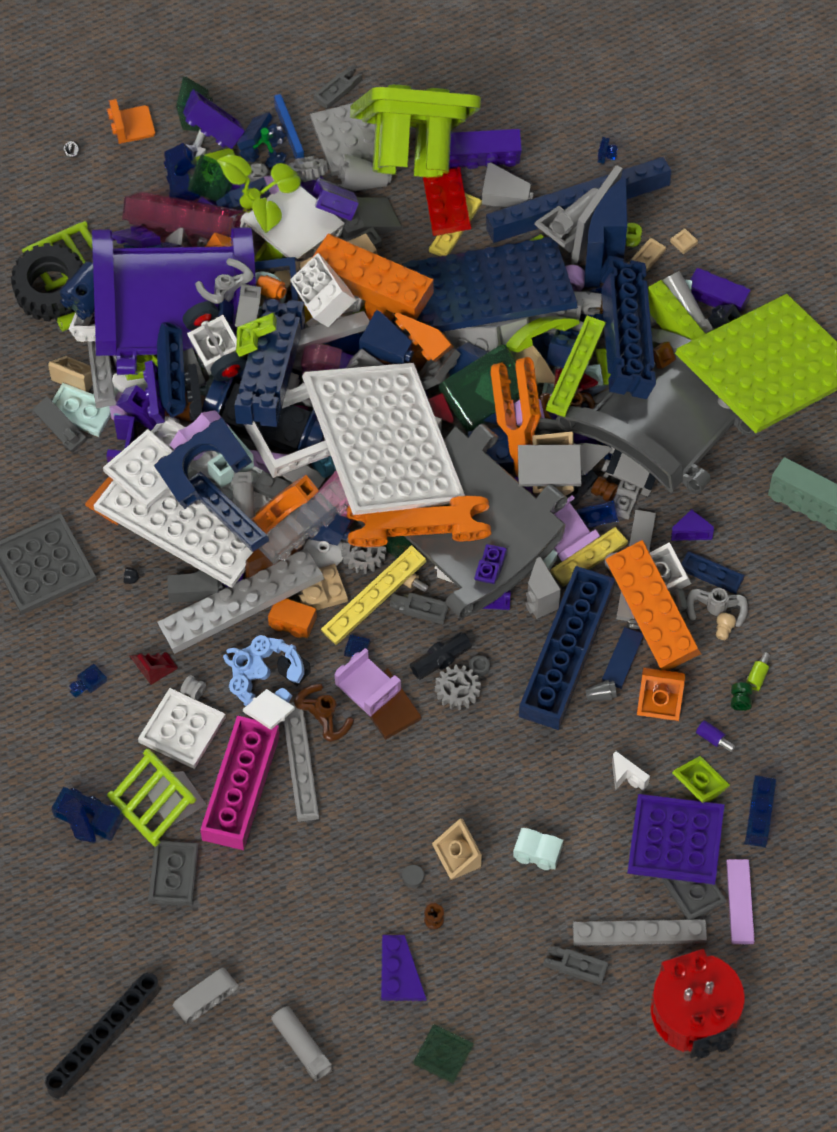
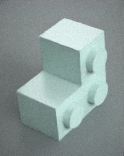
[207,426,254,488]

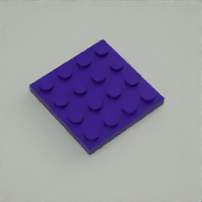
[627,794,724,885]

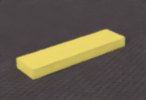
[429,193,482,257]
[550,527,628,587]

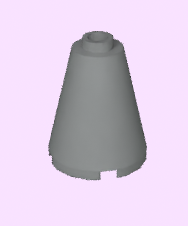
[338,154,392,191]

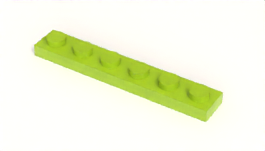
[546,316,606,417]

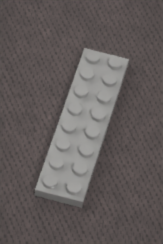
[157,548,324,654]

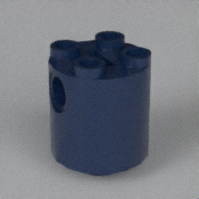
[60,261,95,320]

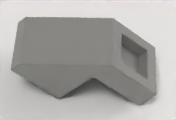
[235,284,261,327]

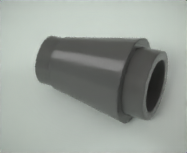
[585,680,617,700]

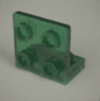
[188,154,233,201]

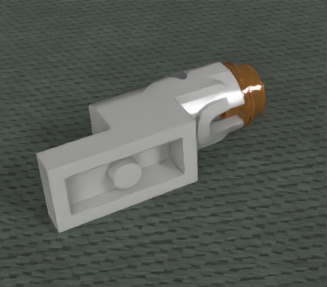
[540,291,603,320]

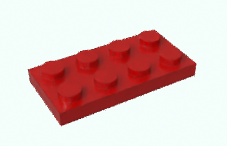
[423,167,471,236]

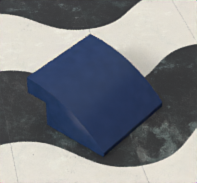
[584,178,627,288]

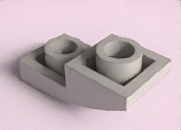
[609,480,641,519]

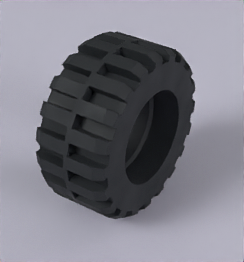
[11,243,83,322]

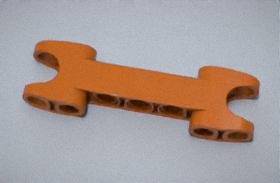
[346,496,491,547]

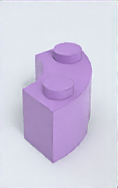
[170,410,230,461]

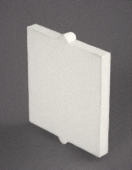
[243,689,295,730]

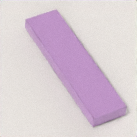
[726,860,754,944]

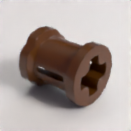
[424,903,444,929]

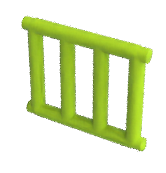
[22,221,93,292]
[107,749,197,847]

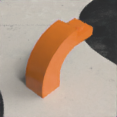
[251,475,319,535]

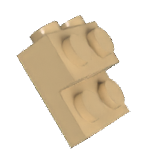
[299,564,348,611]

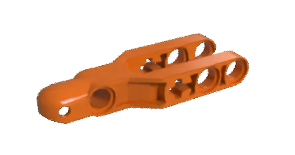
[491,357,541,477]

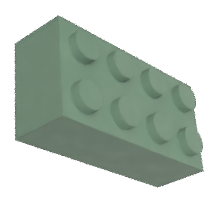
[768,457,837,531]

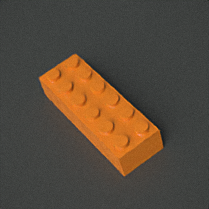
[311,234,433,320]
[605,540,701,671]

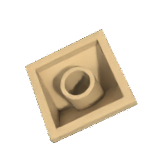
[513,346,555,383]
[48,356,93,392]
[432,819,482,880]

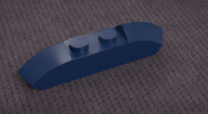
[157,322,186,418]

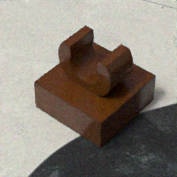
[653,342,676,369]

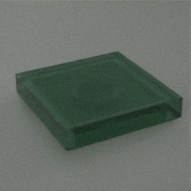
[413,1024,474,1084]

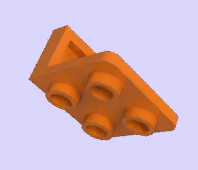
[107,99,155,144]

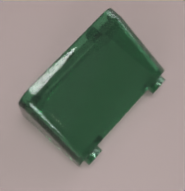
[439,345,529,434]

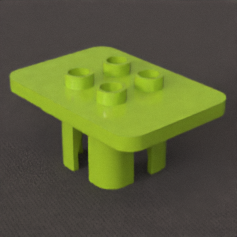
[350,85,481,177]

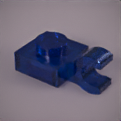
[69,664,107,698]

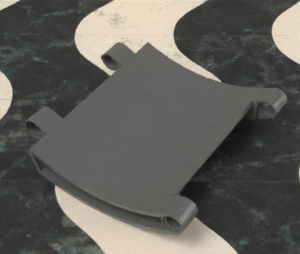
[556,328,754,494]
[358,424,567,619]

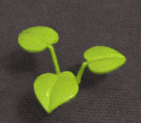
[217,155,301,233]

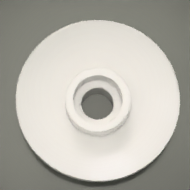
[303,539,343,568]

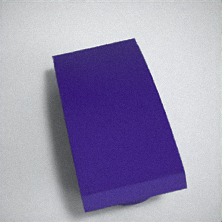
[474,544,507,584]

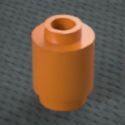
[256,275,287,300]

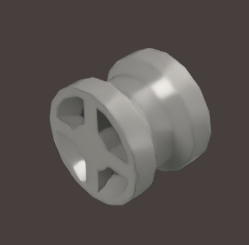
[249,163,267,183]
[180,675,206,701]

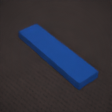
[274,94,304,159]

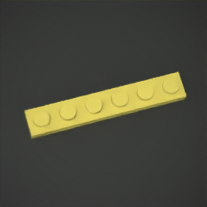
[321,545,426,645]

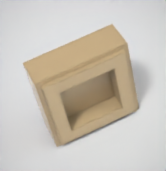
[670,229,698,254]

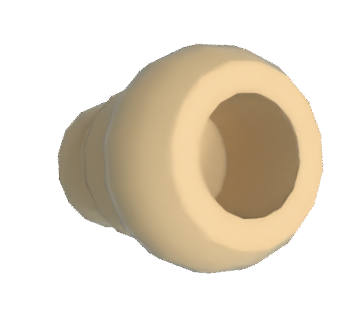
[716,613,736,640]

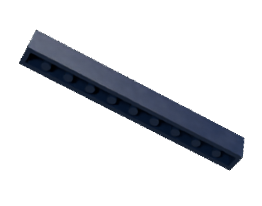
[486,157,671,243]

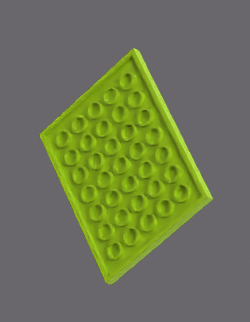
[675,294,837,433]

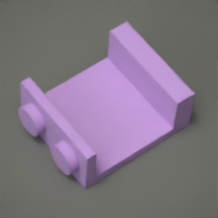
[554,495,600,562]
[335,648,401,717]

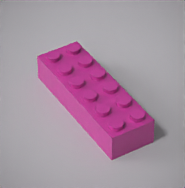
[200,716,280,850]

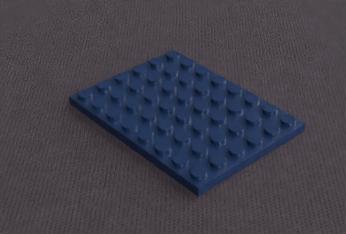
[402,237,578,332]

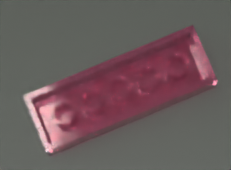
[122,191,246,239]

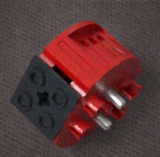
[651,949,744,1059]

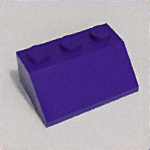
[183,89,245,149]

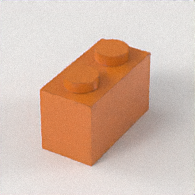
[268,599,317,639]

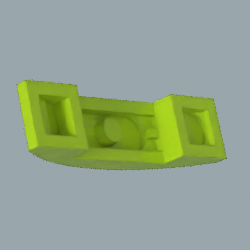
[505,315,580,353]

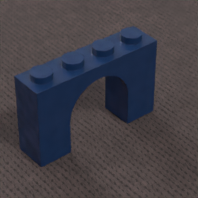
[154,418,252,509]

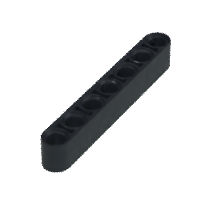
[45,973,160,1098]

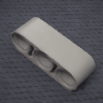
[173,968,239,1024]

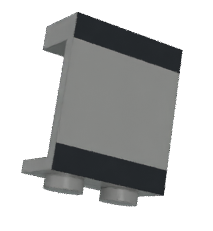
[602,447,656,496]

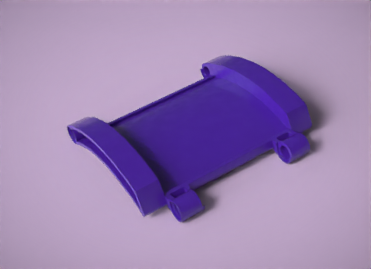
[92,227,256,375]

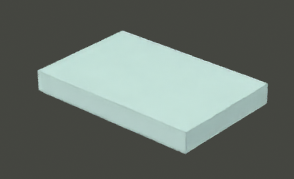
[52,383,111,437]

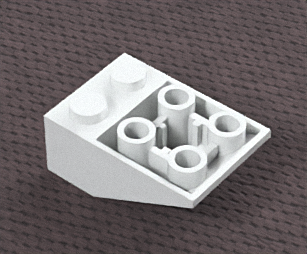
[290,253,356,327]

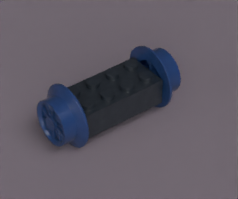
[202,376,324,453]

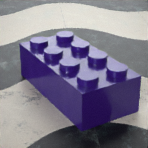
[449,129,521,169]

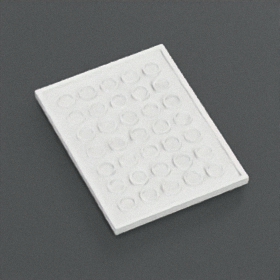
[302,363,465,515]
[94,416,277,588]

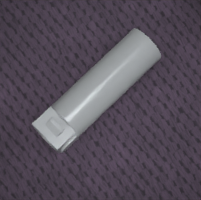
[549,188,599,238]
[663,271,713,333]
[232,472,255,543]
[271,1006,332,1081]

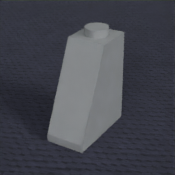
[482,163,534,208]

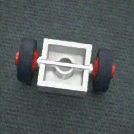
[182,301,246,381]

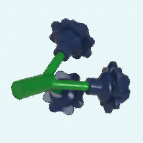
[239,124,287,168]

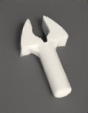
[185,129,206,160]

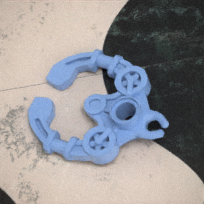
[223,635,304,706]

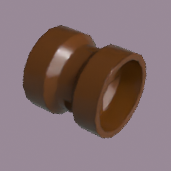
[591,476,619,503]

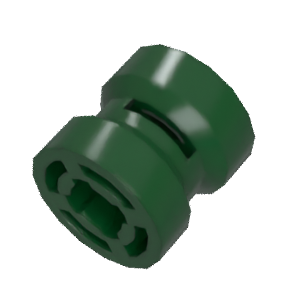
[731,682,752,711]

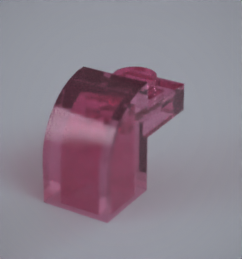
[301,344,342,374]

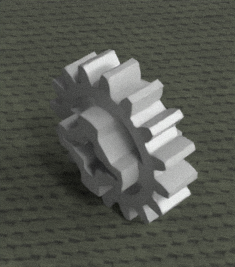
[288,156,328,182]
[341,536,386,574]
[435,665,481,710]

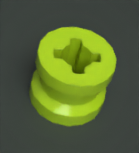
[625,223,642,247]

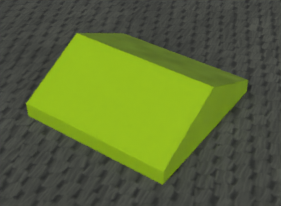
[673,756,730,803]

